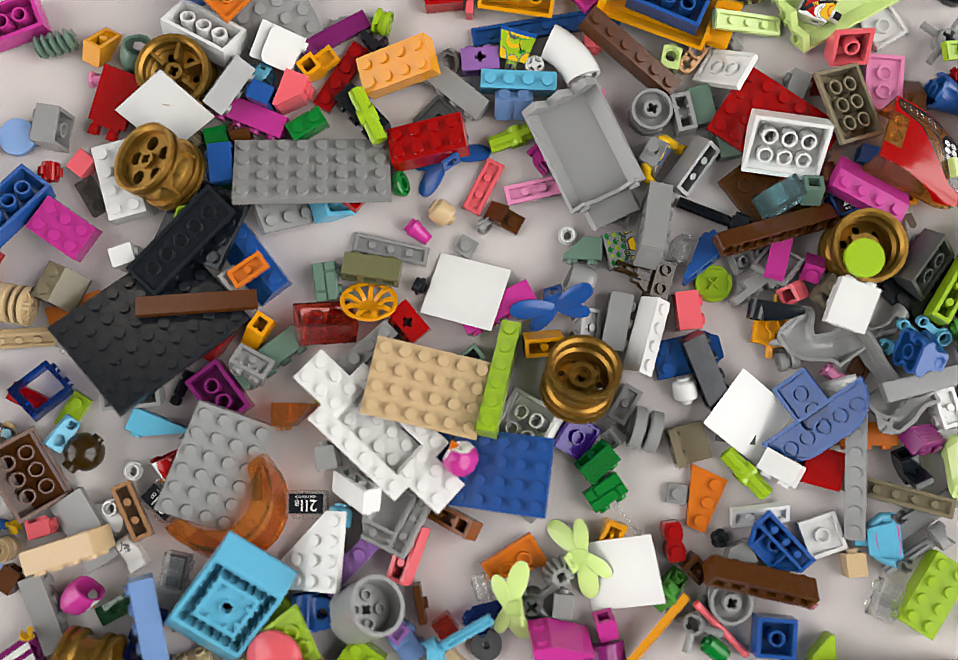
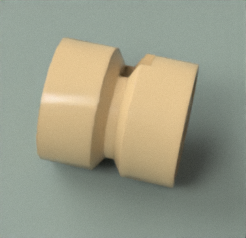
[0,535,22,563]

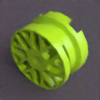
[371,8,394,37]

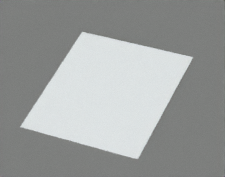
[115,70,215,140]
[420,253,511,331]
[704,368,792,466]
[588,534,666,611]

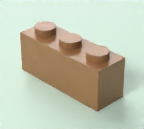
[110,480,156,543]

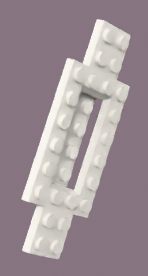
[293,349,465,514]

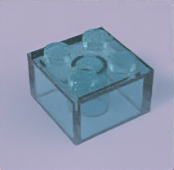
[751,173,808,219]

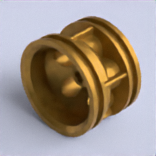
[114,122,205,211]

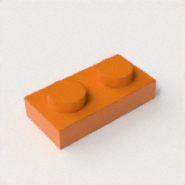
[226,251,270,289]

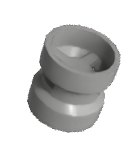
[775,352,801,372]

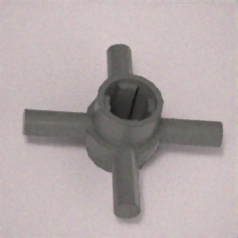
[521,583,557,619]

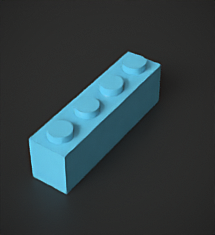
[480,69,557,97]

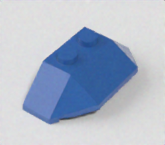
[747,510,816,573]

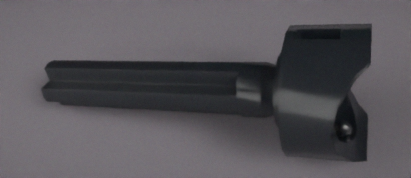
[676,196,751,230]

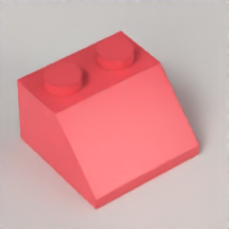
[823,27,876,67]
[272,68,315,116]

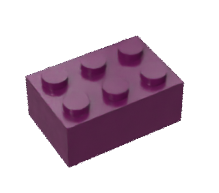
[185,359,255,414]

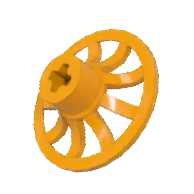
[340,282,398,321]

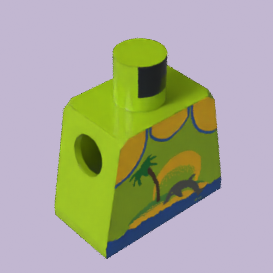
[499,25,537,70]

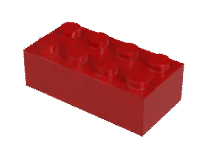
[386,111,470,172]

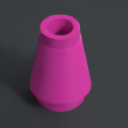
[403,218,432,245]

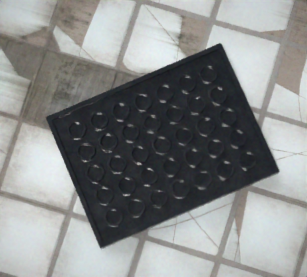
[47,260,251,417]

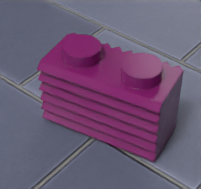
[898,423,946,456]

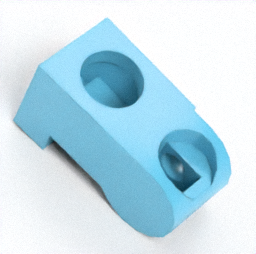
[42,414,81,454]

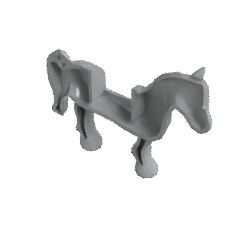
[769,303,941,435]

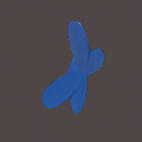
[415,135,491,197]
[510,282,593,332]

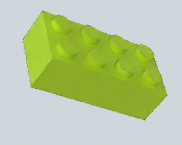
[889,549,958,641]

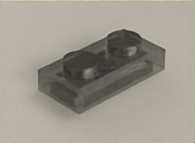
[74,175,106,218]

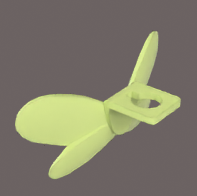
[547,519,612,598]
[491,561,530,639]

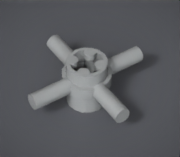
[920,18,958,65]
[665,594,724,654]

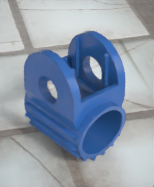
[292,591,333,633]

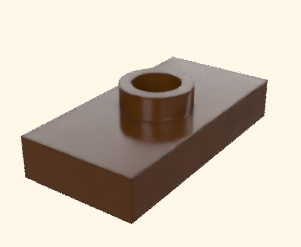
[412,581,429,626]

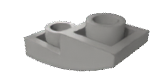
[727,246,765,276]

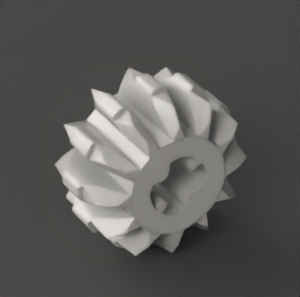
[541,555,575,589]

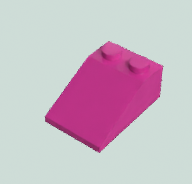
[527,617,595,660]

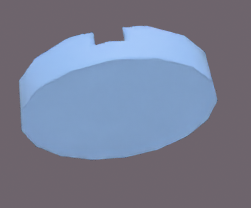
[0,118,37,157]

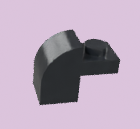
[890,446,934,491]

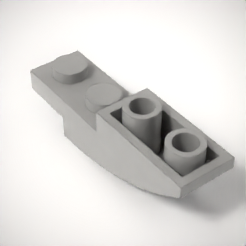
[728,271,799,307]

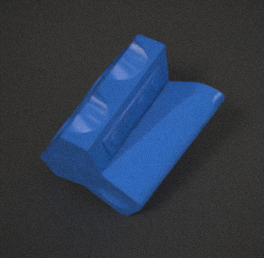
[891,327,949,378]

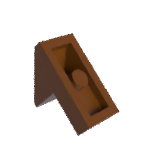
[484,201,526,236]

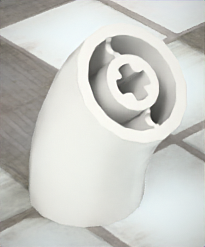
[541,24,601,87]

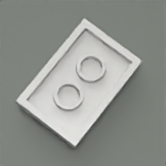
[692,48,758,90]

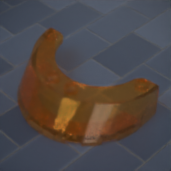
[165,453,289,559]

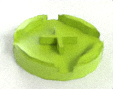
[843,238,885,278]
[693,264,733,303]

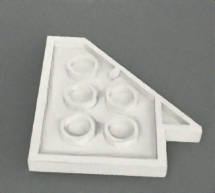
[281,511,347,594]

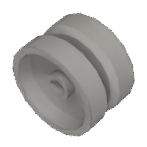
[628,88,673,136]
[626,406,665,454]
[704,586,754,625]

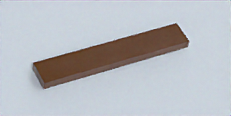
[135,289,258,318]

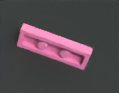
[504,176,561,206]

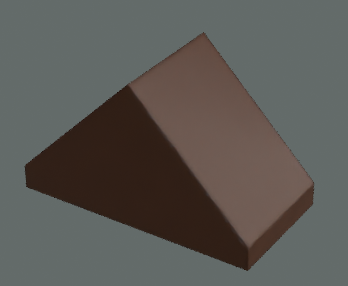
[678,550,704,586]

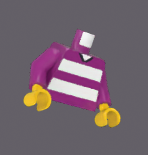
[0,626,47,660]

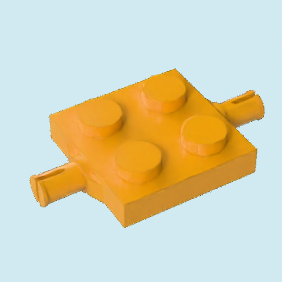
[750,294,789,359]

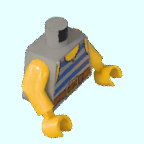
[638,134,688,186]

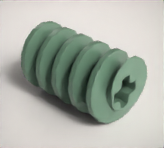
[33,28,79,59]

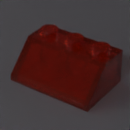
[293,301,359,346]

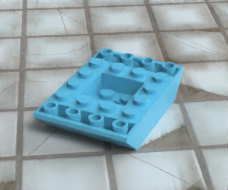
[163,530,297,660]

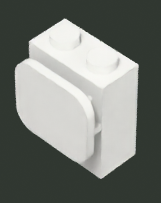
[249,19,308,72]
[821,274,881,334]

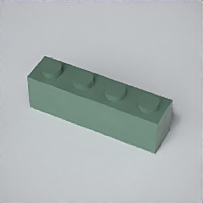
[233,324,310,390]

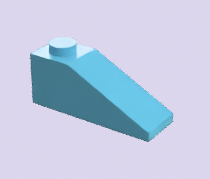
[125,408,187,438]

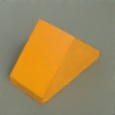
[597,517,628,541]

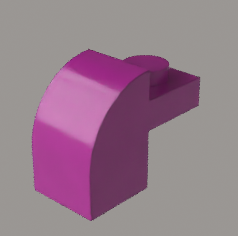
[586,639,626,660]

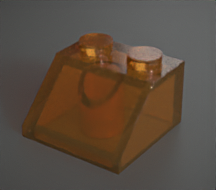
[270,402,317,431]

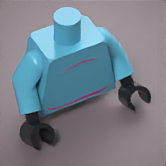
[853,510,913,573]

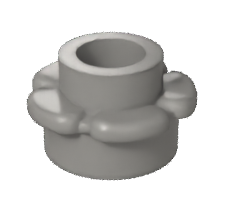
[476,217,493,235]

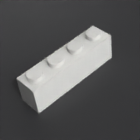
[622,296,671,377]

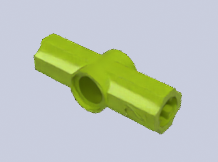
[348,86,388,145]
[487,123,534,154]
[719,446,773,500]

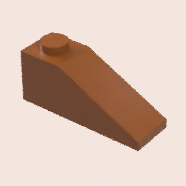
[427,505,484,541]

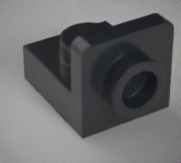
[359,29,389,52]

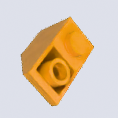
[240,310,278,351]

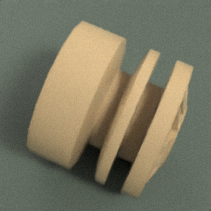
[0,281,40,326]

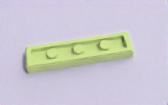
[712,8,781,38]

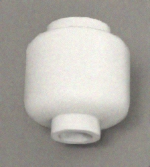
[672,375,698,405]

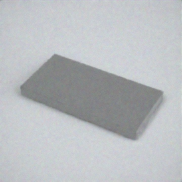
[50,487,120,574]

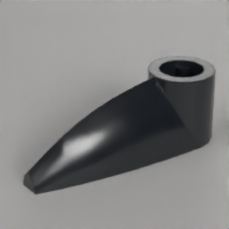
[746,298,806,321]

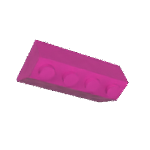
[825,155,909,223]

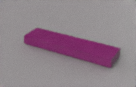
[301,10,371,56]

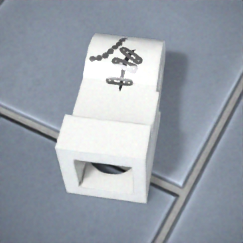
[115,533,152,574]

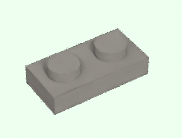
[607,383,643,426]

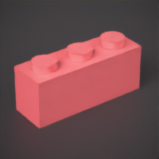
[386,526,431,585]

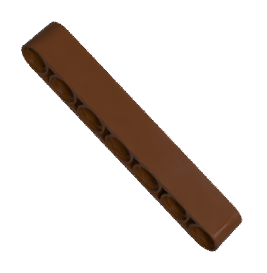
[712,202,841,257]

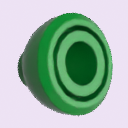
[391,170,410,197]

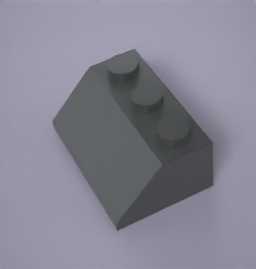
[893,228,955,301]

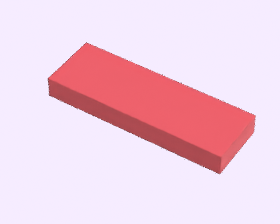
[462,158,505,217]

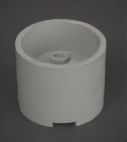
[329,574,404,644]

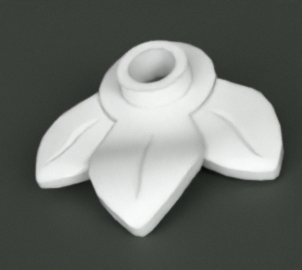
[95,499,124,533]

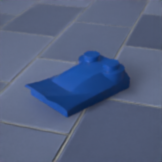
[654,331,724,381]

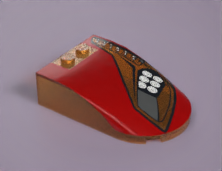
[861,95,958,209]

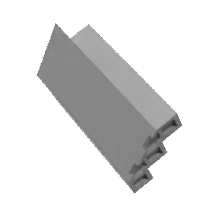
[521,77,646,231]

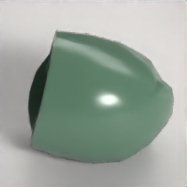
[119,34,151,74]

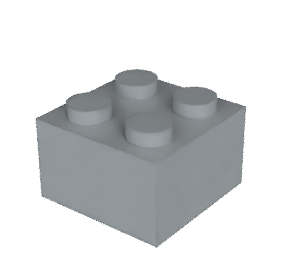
[29,103,75,153]

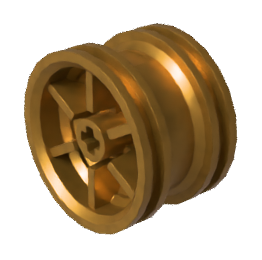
[135,33,219,111]
[817,208,909,283]
[539,335,623,424]
[51,625,128,660]

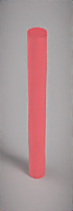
[693,600,750,658]

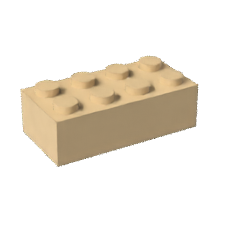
[18,523,116,578]

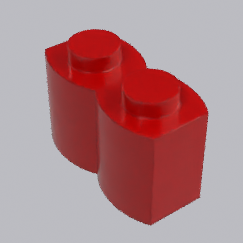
[660,519,686,563]

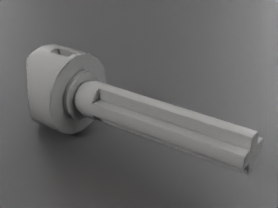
[881,521,956,576]

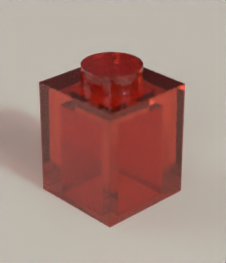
[431,610,459,640]

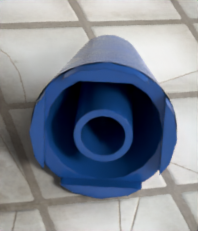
[924,72,958,116]

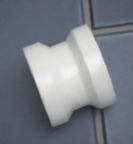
[525,55,544,71]

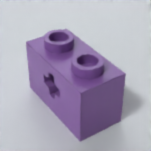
[461,44,500,77]

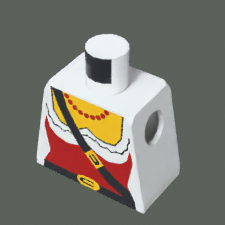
[796,0,842,27]

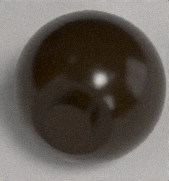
[62,432,105,474]

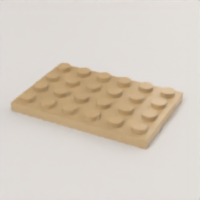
[359,335,491,440]

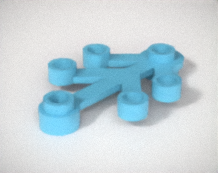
[878,315,952,355]

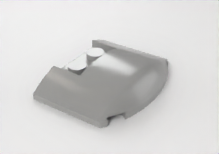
[361,487,431,559]

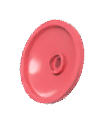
[246,630,303,660]

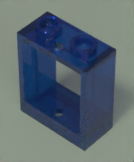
[7,360,74,422]

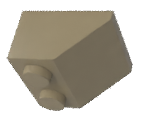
[31,260,92,313]

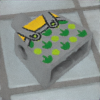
[600,231,636,271]

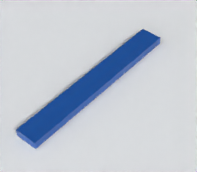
[471,11,621,48]

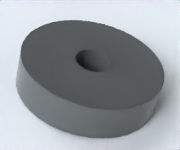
[471,628,502,660]

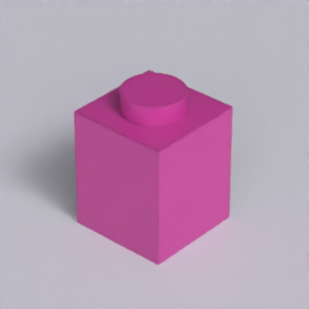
[799,252,826,285]
[592,607,619,643]

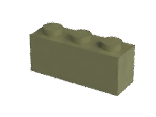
[340,251,402,288]

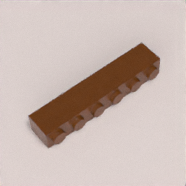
[577,5,682,96]
[702,554,820,608]

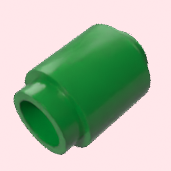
[700,635,731,660]

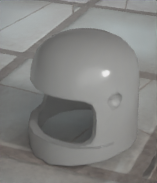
[563,262,597,290]

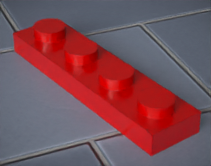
[313,41,370,114]

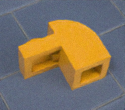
[295,44,341,82]

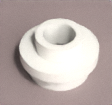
[558,226,577,246]
[123,461,144,481]

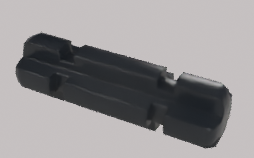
[169,369,195,406]

